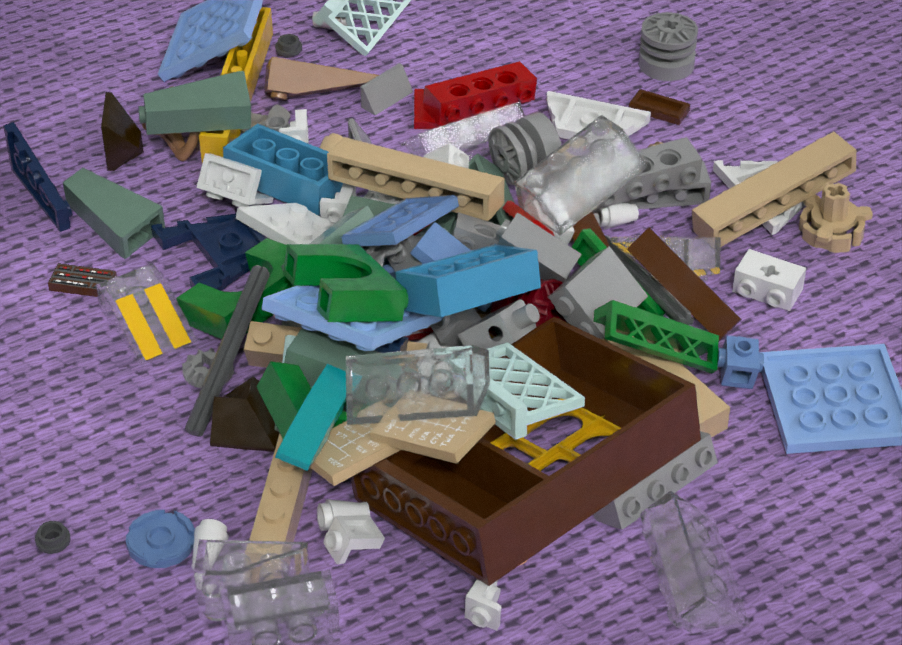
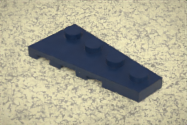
[3,122,72,232]

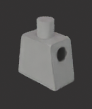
[458,299,540,354]

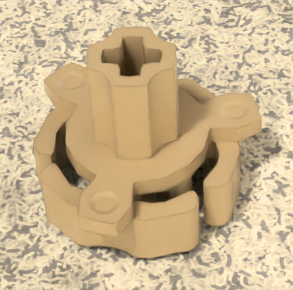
[799,183,873,253]

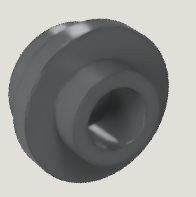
[275,34,302,57]
[35,521,71,554]

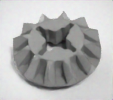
[182,347,234,388]

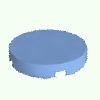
[126,510,195,568]

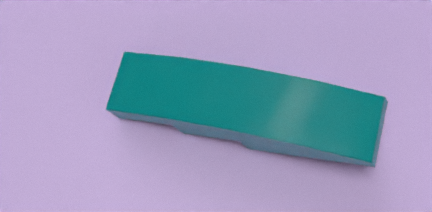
[275,364,359,471]

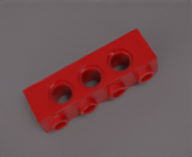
[423,61,537,127]

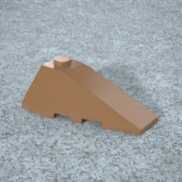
[264,57,379,101]

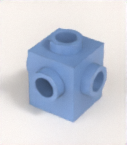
[717,335,764,389]

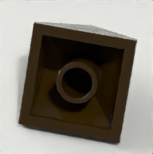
[101,92,144,171]
[210,377,280,452]

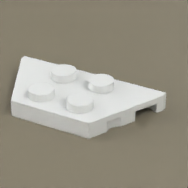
[546,91,651,145]
[713,160,805,235]
[236,203,333,245]

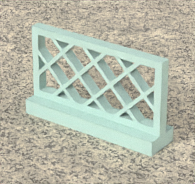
[312,0,411,56]
[440,342,585,440]

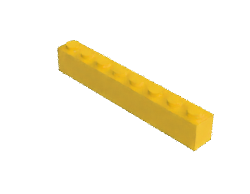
[199,7,273,163]

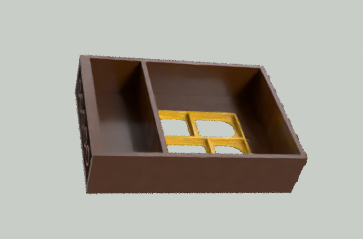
[350,317,701,586]

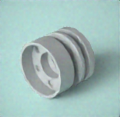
[638,12,698,81]
[488,112,563,186]

